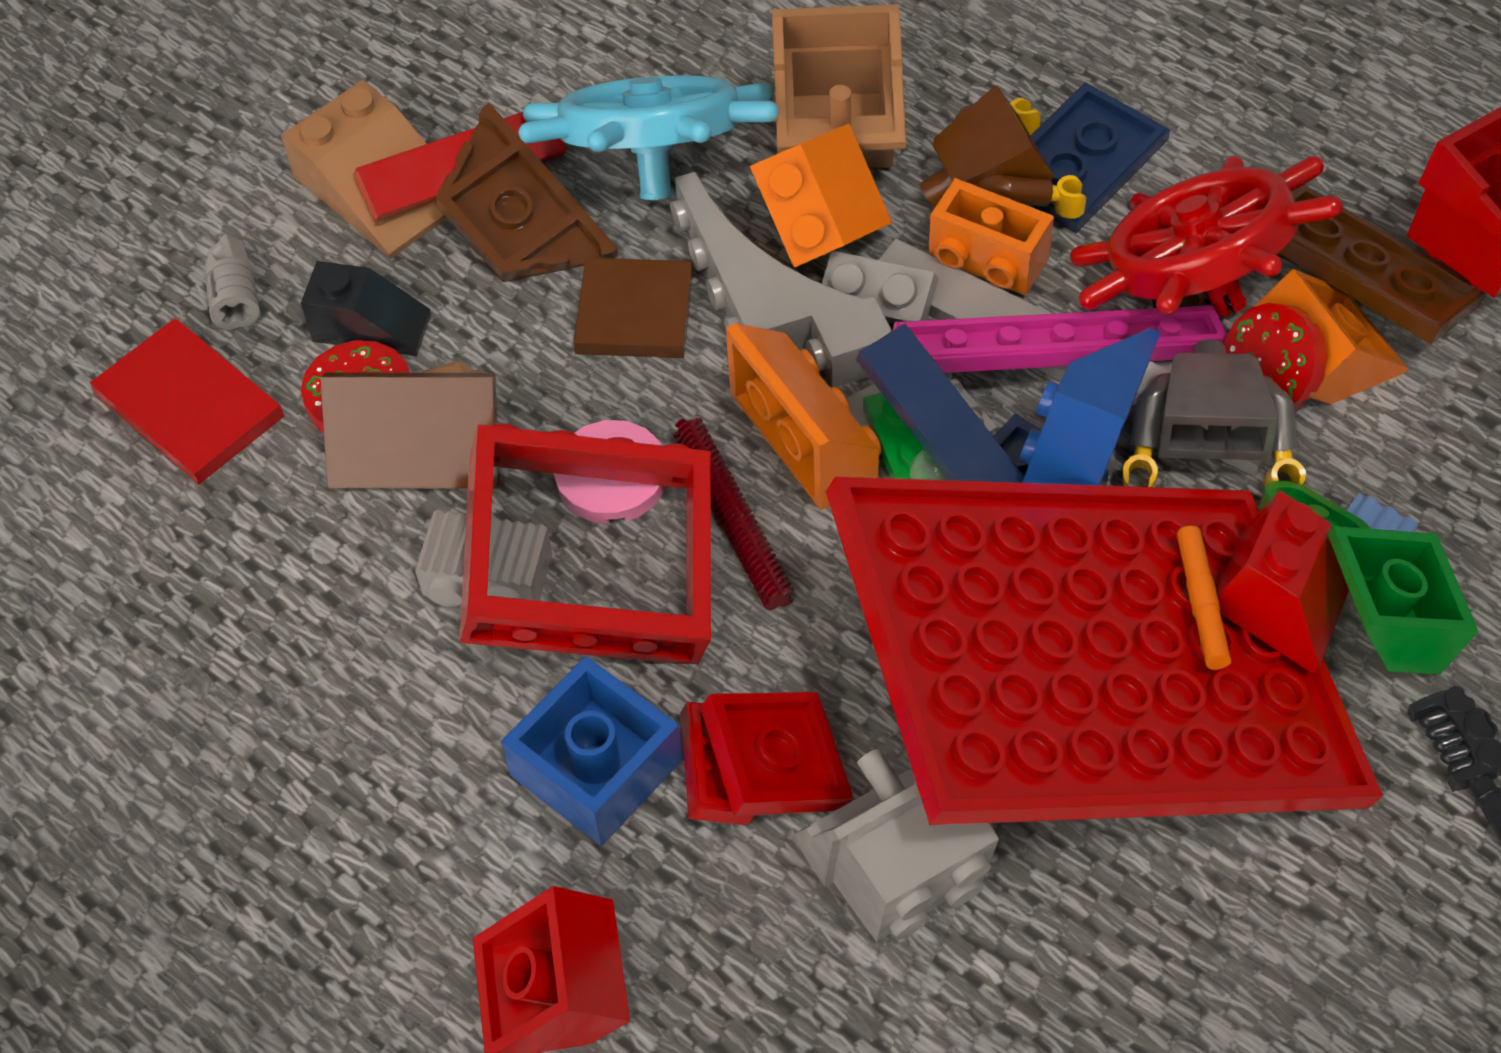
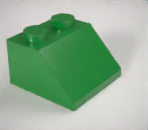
[1327,526,1479,674]

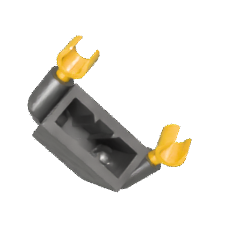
[1122,339,1306,487]

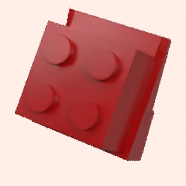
[1406,107,1501,298]

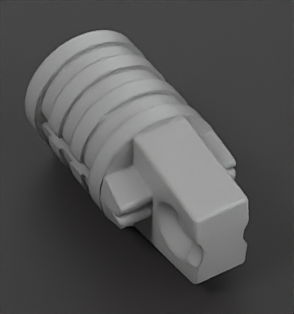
[204,234,260,330]

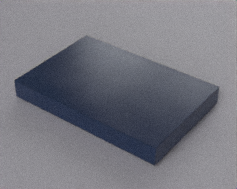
[1029,82,1170,234]

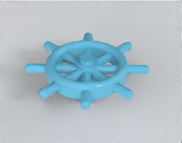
[518,75,779,200]

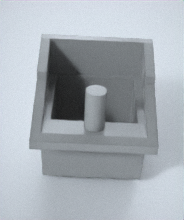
[793,749,999,942]

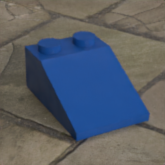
[1019,328,1161,485]

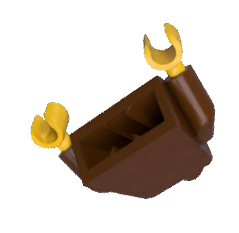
[919,85,1087,219]

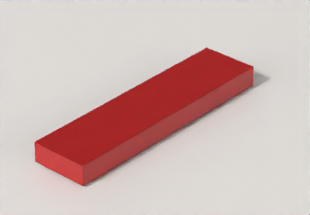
[353,112,567,222]

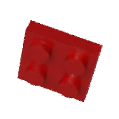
[700,692,854,816]

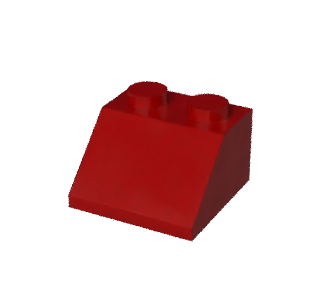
[1216,490,1349,673]
[473,886,630,1053]

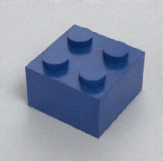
[501,656,684,847]

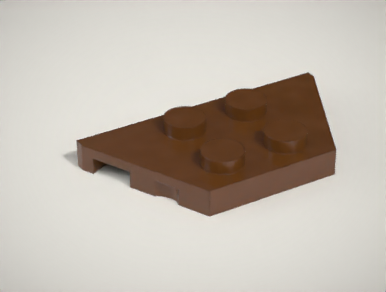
[436,103,618,282]

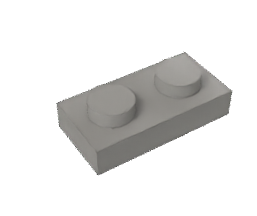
[822,251,939,323]

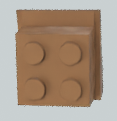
[772,4,906,168]

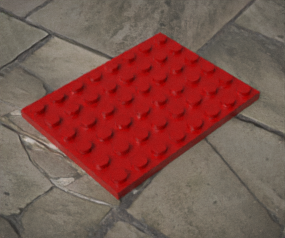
[826,476,1383,825]

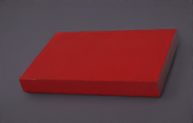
[90,318,285,485]

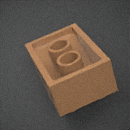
[281,80,447,259]

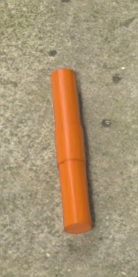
[1177,526,1231,670]

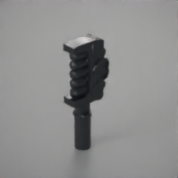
[1407,686,1501,842]

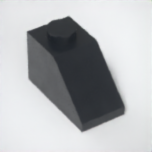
[301,261,431,356]

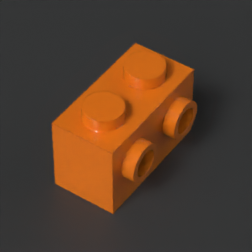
[929,178,1054,296]

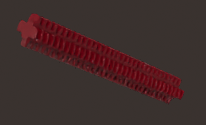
[673,418,795,611]

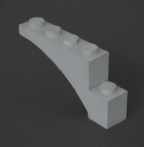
[670,172,892,387]

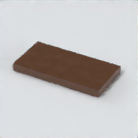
[1279,185,1486,344]

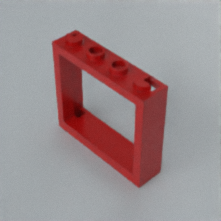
[459,423,711,664]

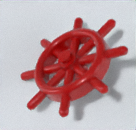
[1070,156,1343,317]

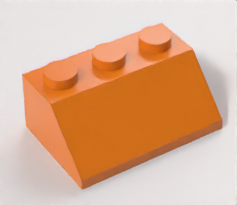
[726,323,882,510]

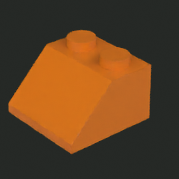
[750,123,892,268]
[1254,269,1409,404]

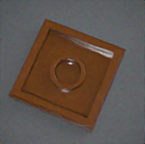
[573,258,693,358]

